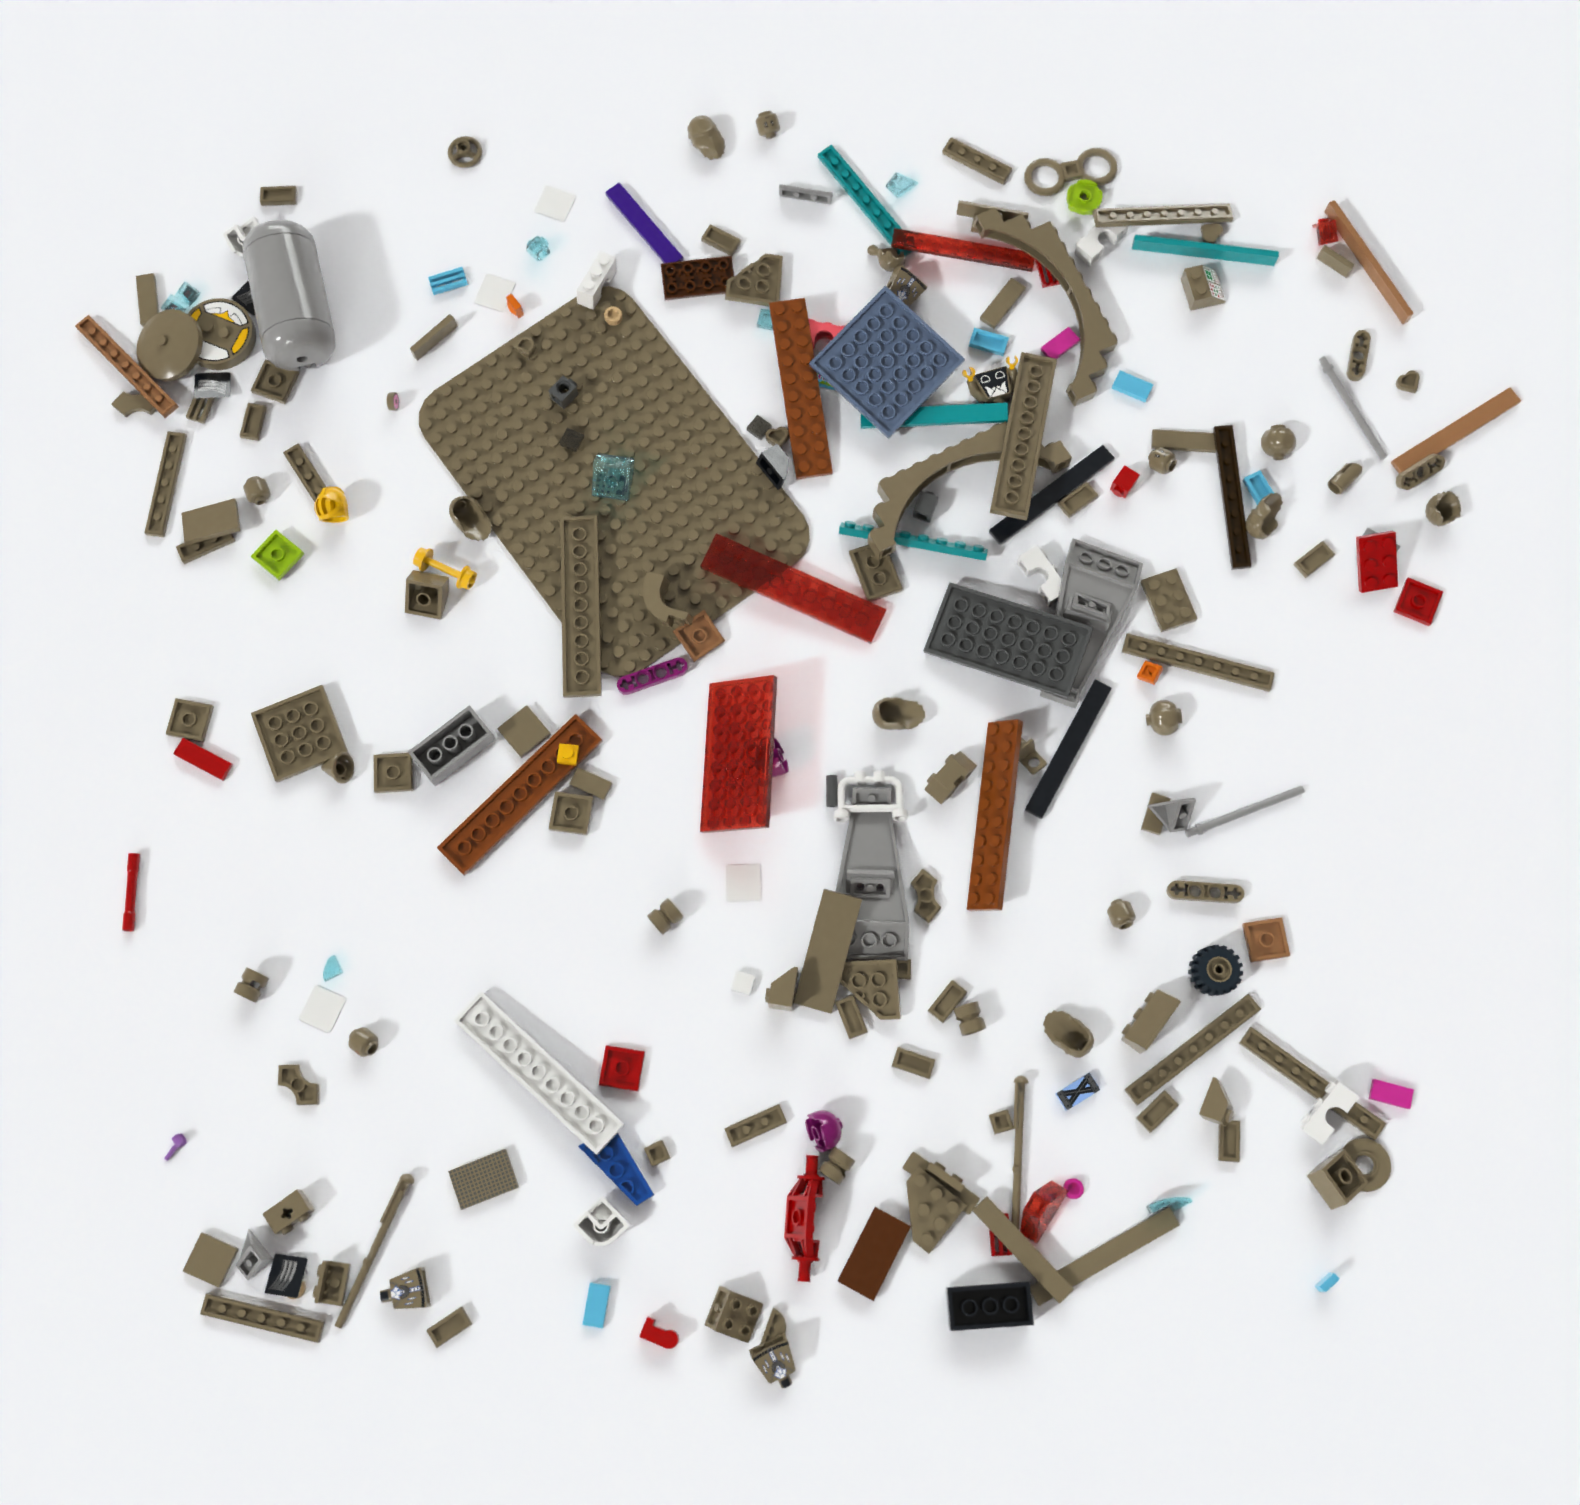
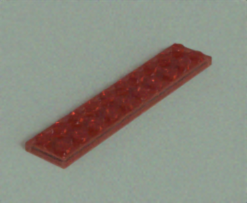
[700,533,887,644]

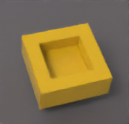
[557,743,579,766]

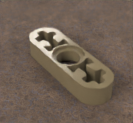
[1346,330,1371,381]
[1395,454,1445,490]

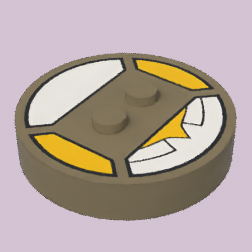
[188,298,256,371]

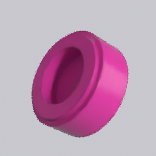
[1063,1178,1084,1199]

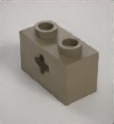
[262,1189,315,1235]

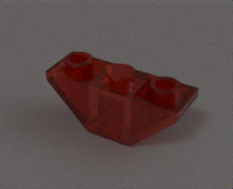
[1020,1180,1069,1244]

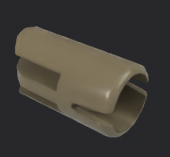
[1327,463,1363,494]

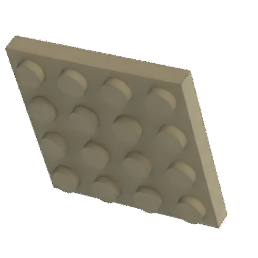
[250,685,349,783]

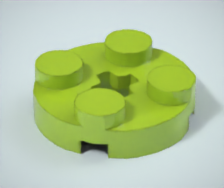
[1066,179,1103,215]

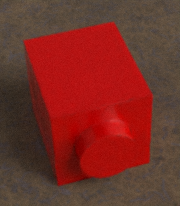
[1110,465,1140,499]

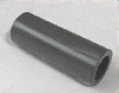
[826,775,838,807]

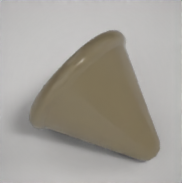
[321,752,354,784]

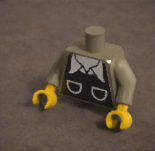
[962,355,1018,404]

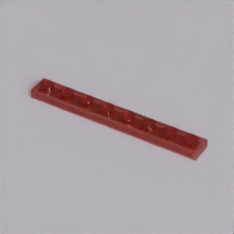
[891,228,1035,272]

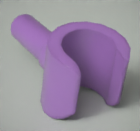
[164,1133,187,1161]

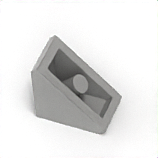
[1147,797,1196,832]
[236,1228,273,1281]

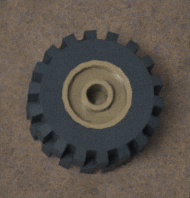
[1188,945,1243,996]

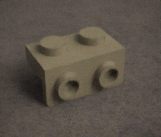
[313,1260,351,1306]

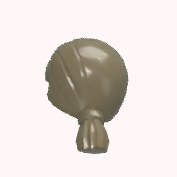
[867,245,906,272]

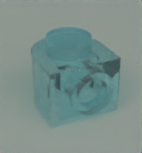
[526,235,551,261]

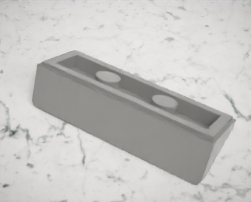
[779,184,833,204]

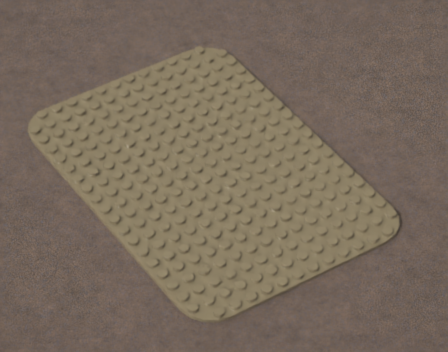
[419,286,810,677]

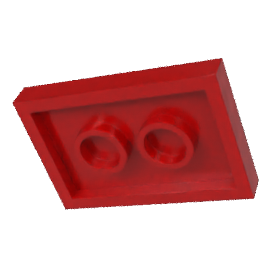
[1356,531,1398,593]

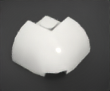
[222,216,260,257]
[572,1196,630,1247]

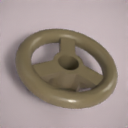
[447,136,482,168]

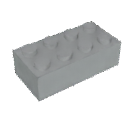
[408,705,496,786]

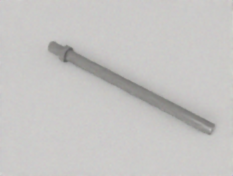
[1319,356,1387,460]
[1185,786,1305,837]

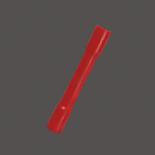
[122,853,140,932]

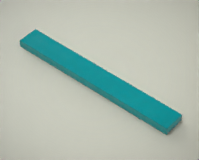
[817,144,916,256]
[1132,235,1279,266]
[861,403,1008,429]

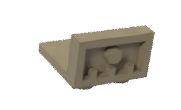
[704,1285,763,1343]

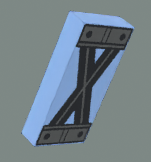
[1056,1072,1101,1111]

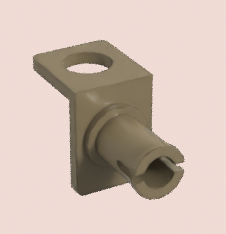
[1019,737,1047,775]

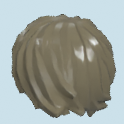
[1425,491,1461,526]

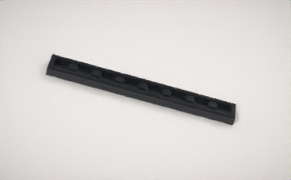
[989,445,1115,546]
[1025,679,1112,819]

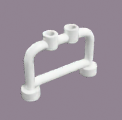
[834,771,908,823]

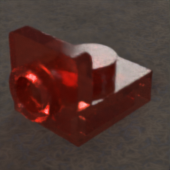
[1312,217,1338,245]

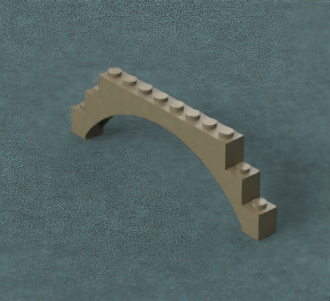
[974,207,1118,407]
[867,421,1072,560]

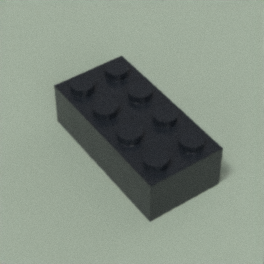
[945,1281,1034,1331]

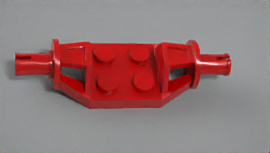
[784,1155,825,1282]

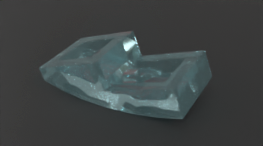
[161,281,201,312]
[1146,1197,1193,1213]

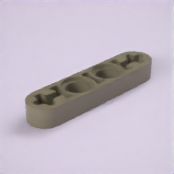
[1166,881,1245,904]

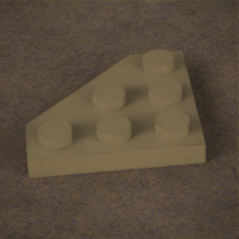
[725,253,783,307]
[840,959,901,1020]
[906,1166,967,1254]

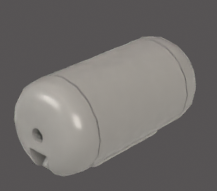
[242,220,336,371]

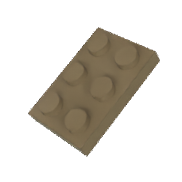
[1140,568,1198,633]

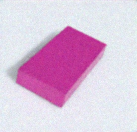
[1040,326,1080,359]
[1368,1079,1414,1110]

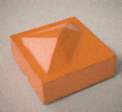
[506,294,524,319]
[1137,660,1163,685]

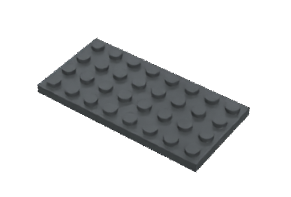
[923,582,1094,699]

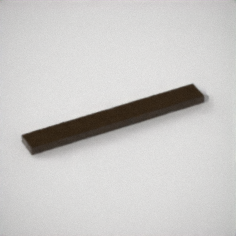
[1213,425,1251,570]

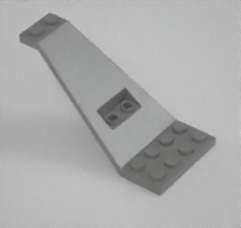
[1040,538,1143,709]
[835,787,909,960]

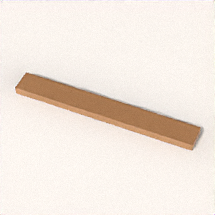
[1324,200,1414,324]
[75,315,179,418]
[1391,387,1521,474]

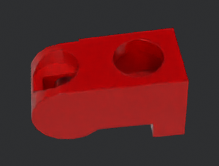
[639,1316,680,1349]

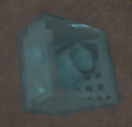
[592,453,634,501]

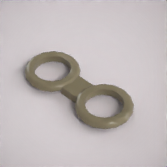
[1024,148,1117,196]

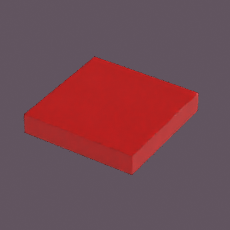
[1393,577,1443,626]
[599,1045,645,1092]

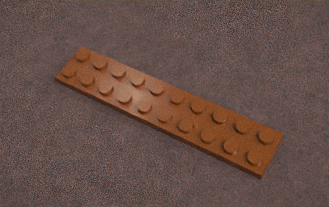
[769,298,833,480]
[437,714,603,876]
[966,719,1023,911]

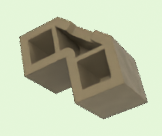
[924,751,977,805]

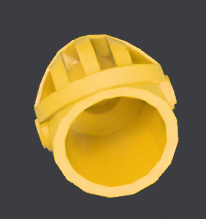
[314,486,349,523]

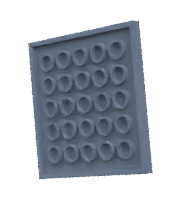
[809,286,965,439]

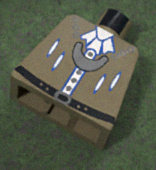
[886,265,927,307]
[380,1267,431,1309]
[749,1332,796,1388]

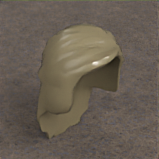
[687,115,725,160]
[1246,492,1283,540]
[449,496,492,541]
[872,697,925,730]
[1043,1010,1094,1058]

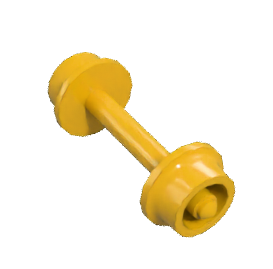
[413,547,477,590]

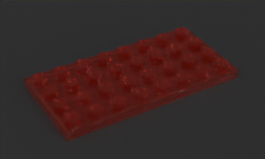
[700,675,777,833]

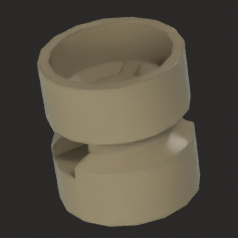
[647,898,684,935]
[233,967,269,1003]
[953,1001,986,1036]
[818,1147,856,1185]

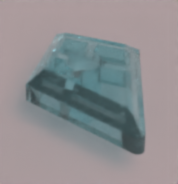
[885,172,918,198]

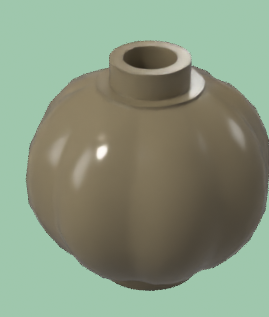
[1261,424,1296,460]
[1145,700,1182,736]

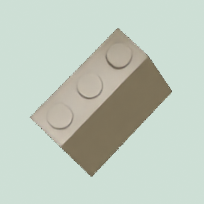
[1121,990,1181,1054]

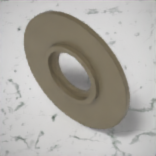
[1342,1138,1391,1192]

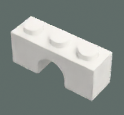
[1074,226,1129,267]
[576,251,617,310]
[1017,545,1061,607]
[1300,1079,1359,1145]

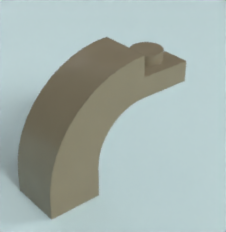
[643,571,694,628]

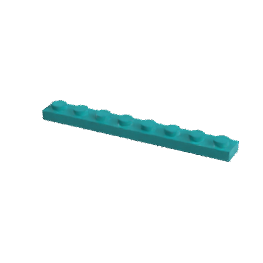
[838,521,988,561]

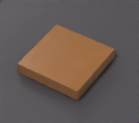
[673,610,725,662]
[1242,917,1290,963]

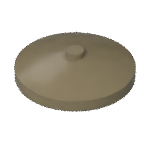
[137,309,203,381]

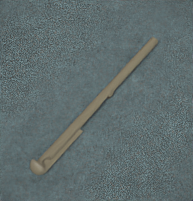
[1011,1075,1029,1230]
[334,1173,414,1329]

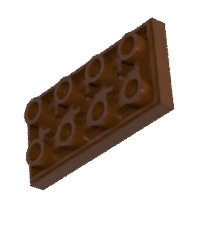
[661,256,734,300]
[837,1207,911,1301]

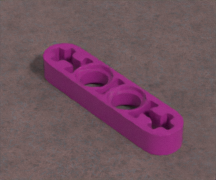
[617,657,688,695]

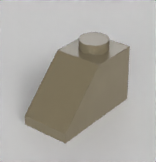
[1199,1077,1234,1127]

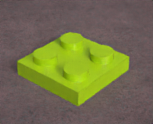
[250,530,305,581]

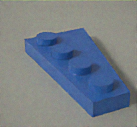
[578,1133,654,1206]

